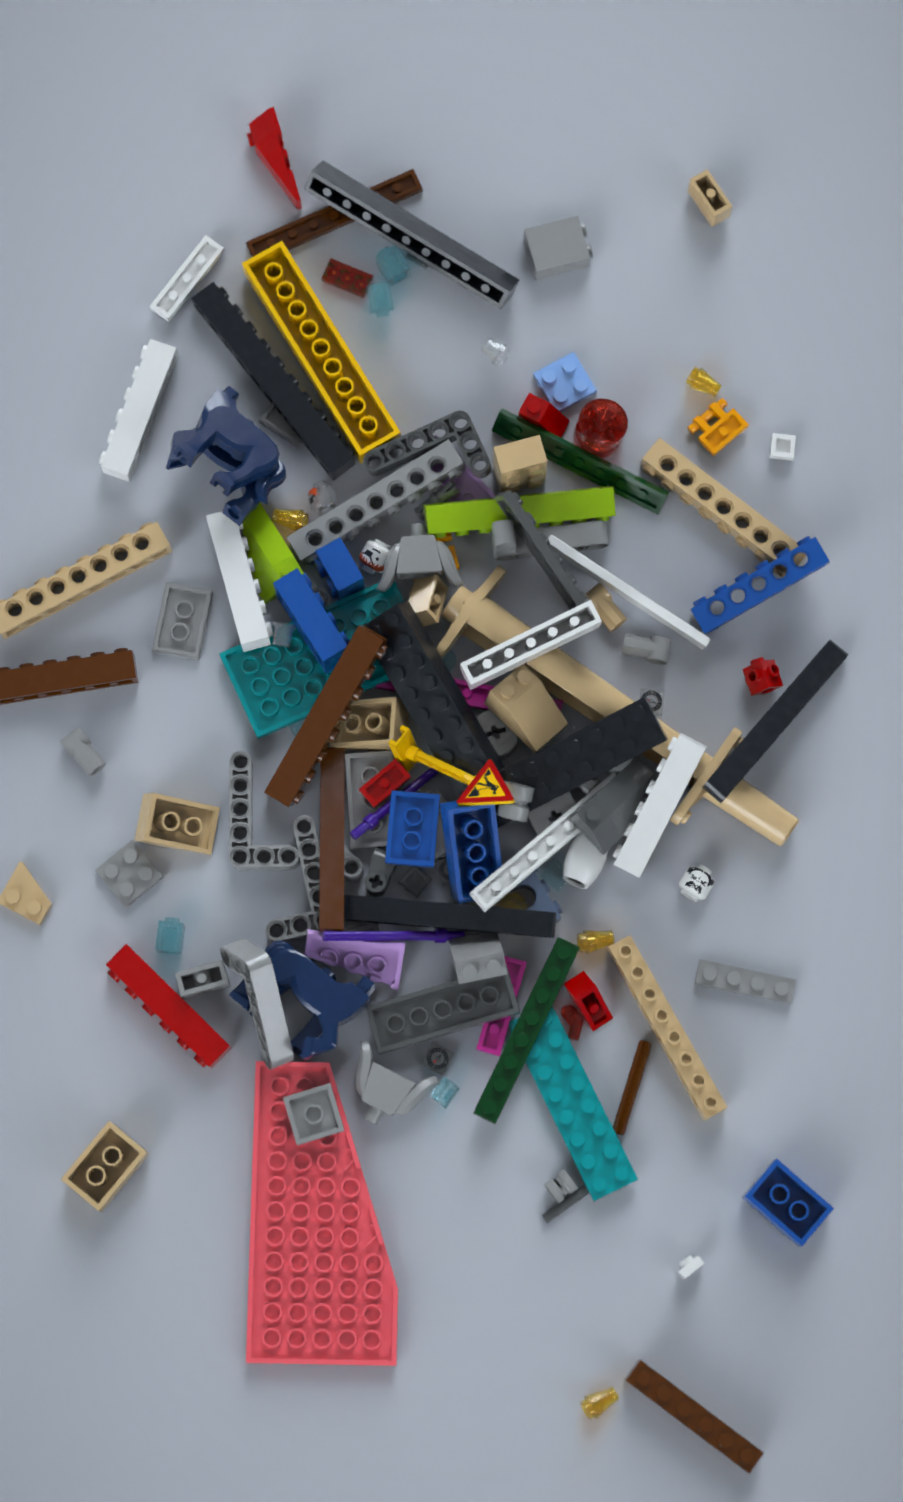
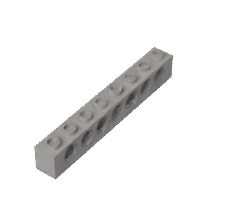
[287,439,465,566]

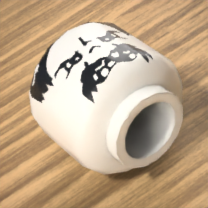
[679,865,715,902]

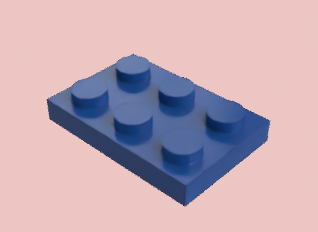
[385,791,440,868]

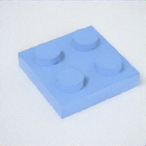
[533,352,597,412]

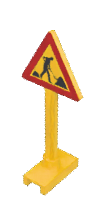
[388,725,515,806]

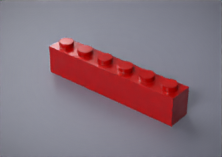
[106,944,232,1069]

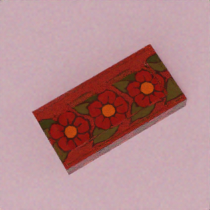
[321,258,373,298]

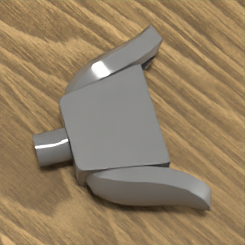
[376,523,465,592]
[355,1041,441,1125]

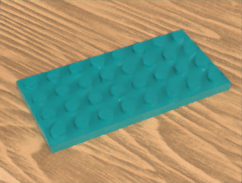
[219,581,405,740]

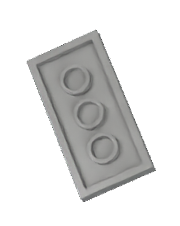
[345,751,393,850]

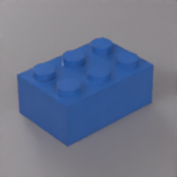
[742,1159,834,1247]

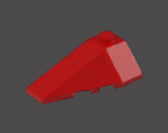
[246,107,302,210]

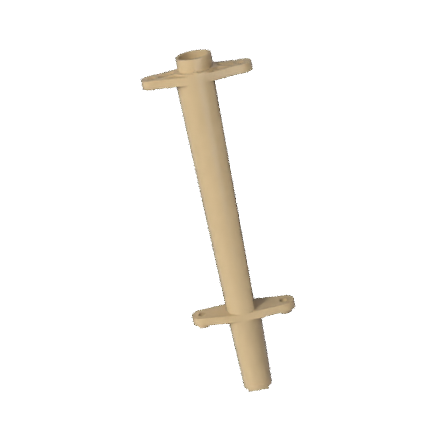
[436,565,799,846]

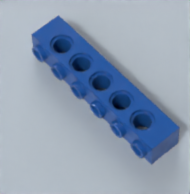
[690,536,830,635]

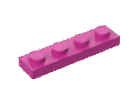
[476,956,527,1057]

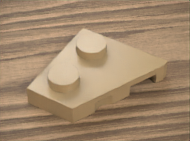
[0,861,52,926]

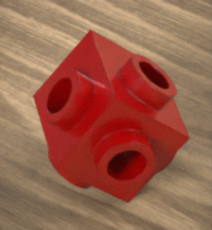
[742,657,783,696]

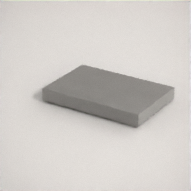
[152,583,213,661]

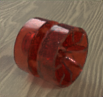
[573,398,628,458]

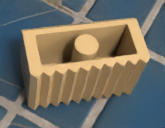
[687,170,733,227]
[409,574,449,627]

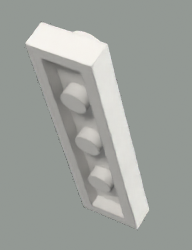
[150,235,225,322]

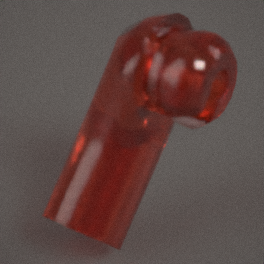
[561,1005,584,1041]

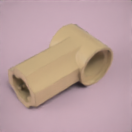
[585,583,627,633]

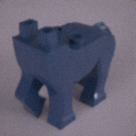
[166,386,286,526]
[228,941,377,1061]

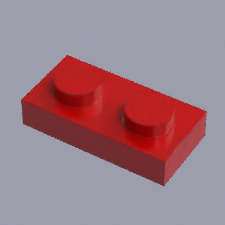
[359,758,411,809]

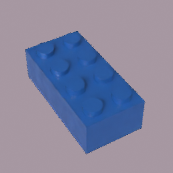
[273,568,350,674]
[440,801,502,904]

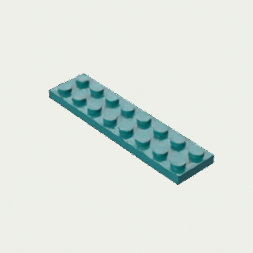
[508,1006,638,1202]

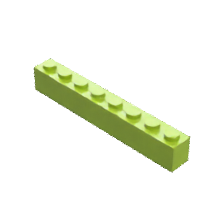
[423,486,616,538]

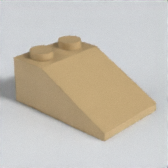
[484,664,568,753]
[330,697,409,752]
[134,793,220,855]

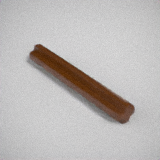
[613,1040,652,1135]

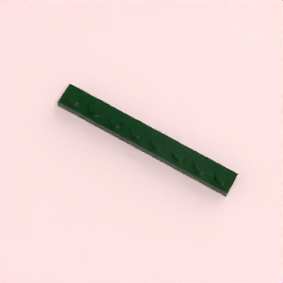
[491,408,669,515]
[473,937,580,1125]

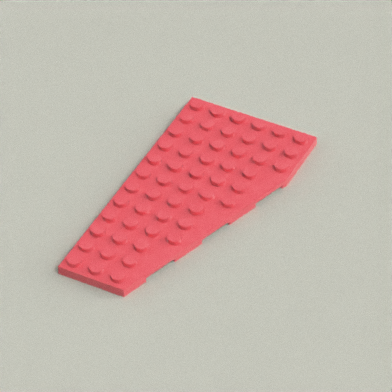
[246,1061,398,1366]

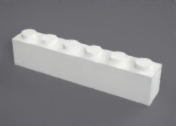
[99,339,179,482]
[206,511,273,652]
[460,600,602,690]
[612,733,707,878]

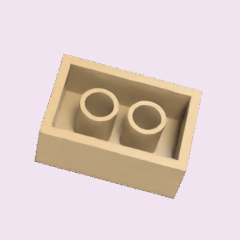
[492,435,548,493]
[61,1121,150,1212]

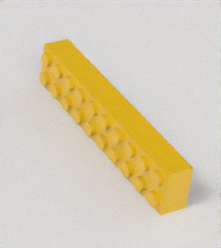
[242,241,401,464]

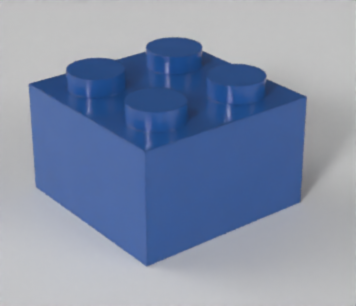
[314,537,365,600]

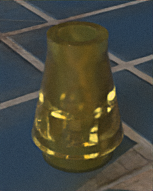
[685,367,722,397]
[272,508,309,531]
[577,930,614,954]
[580,1386,619,1420]

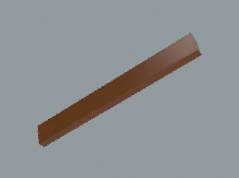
[246,169,423,257]
[319,748,345,932]

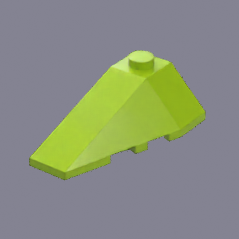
[242,502,303,605]

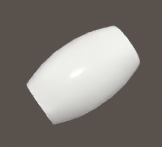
[563,832,609,889]

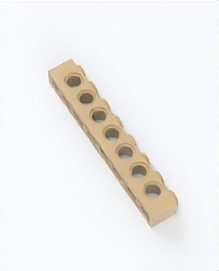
[641,437,807,577]
[0,522,173,640]
[607,935,728,1121]

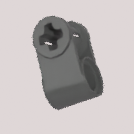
[365,848,397,897]

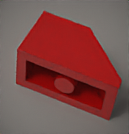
[518,392,570,437]
[564,971,613,1031]

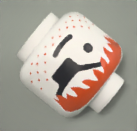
[359,538,392,575]

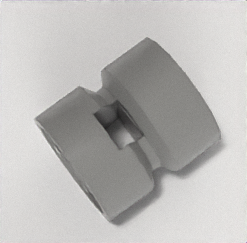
[496,781,535,822]

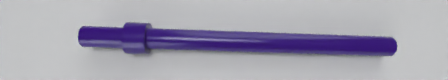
[349,767,440,840]
[322,928,465,943]

